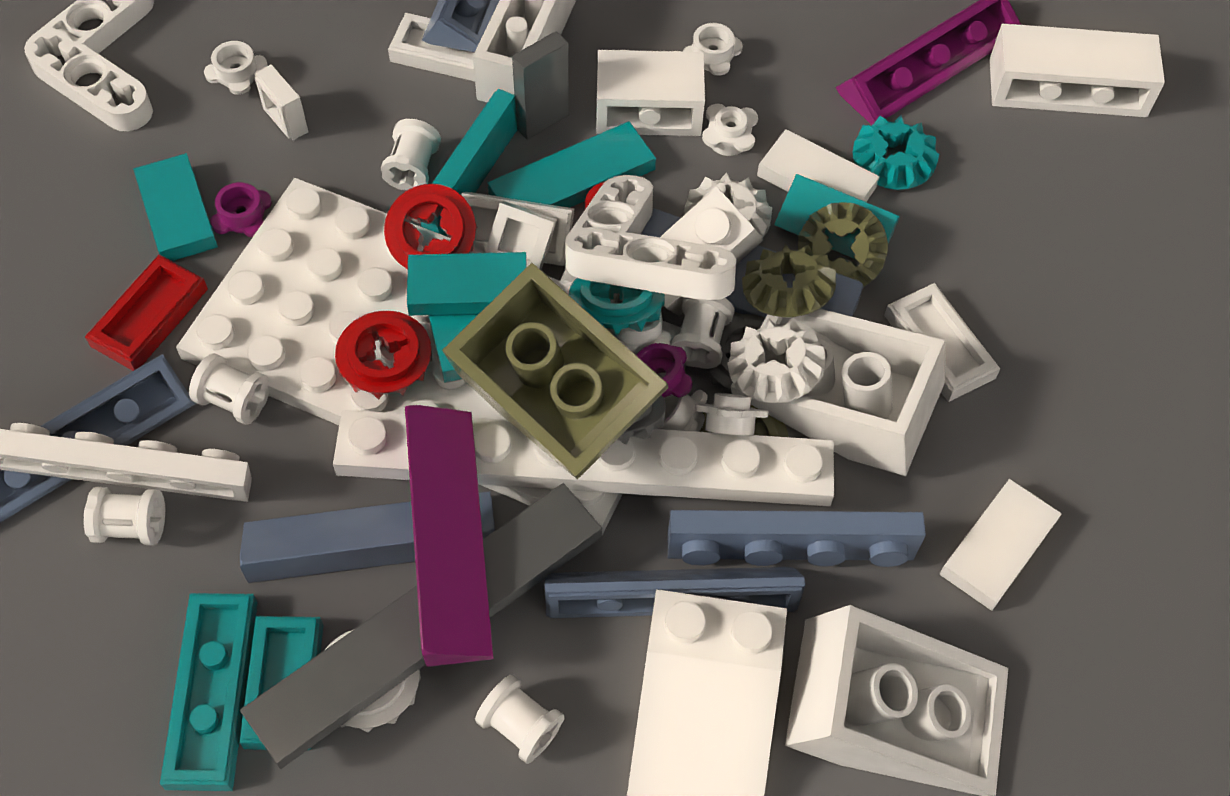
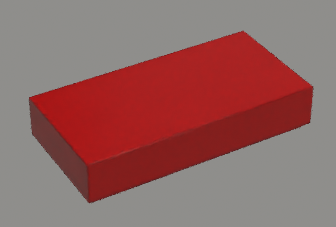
[85,255,208,371]

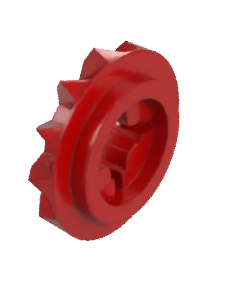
[384,184,478,270]
[335,311,433,400]

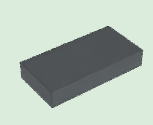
[512,31,569,140]

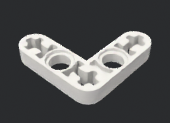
[24,0,154,132]
[565,175,736,300]

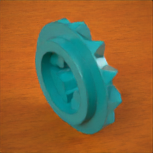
[852,115,940,190]
[569,278,665,336]

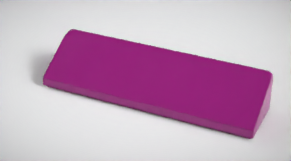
[835,0,1022,125]
[405,405,494,667]

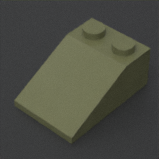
[442,263,668,480]

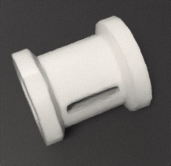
[381,119,441,190]
[671,297,735,369]
[189,353,270,425]
[84,487,165,546]
[475,675,564,764]

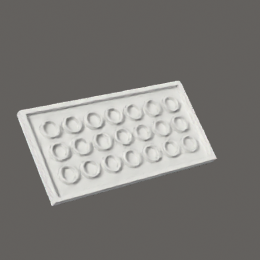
[176,178,687,535]

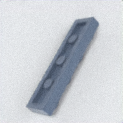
[667,510,926,567]

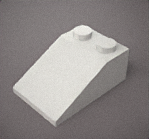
[731,309,945,476]
[627,589,787,796]
[785,605,1009,796]

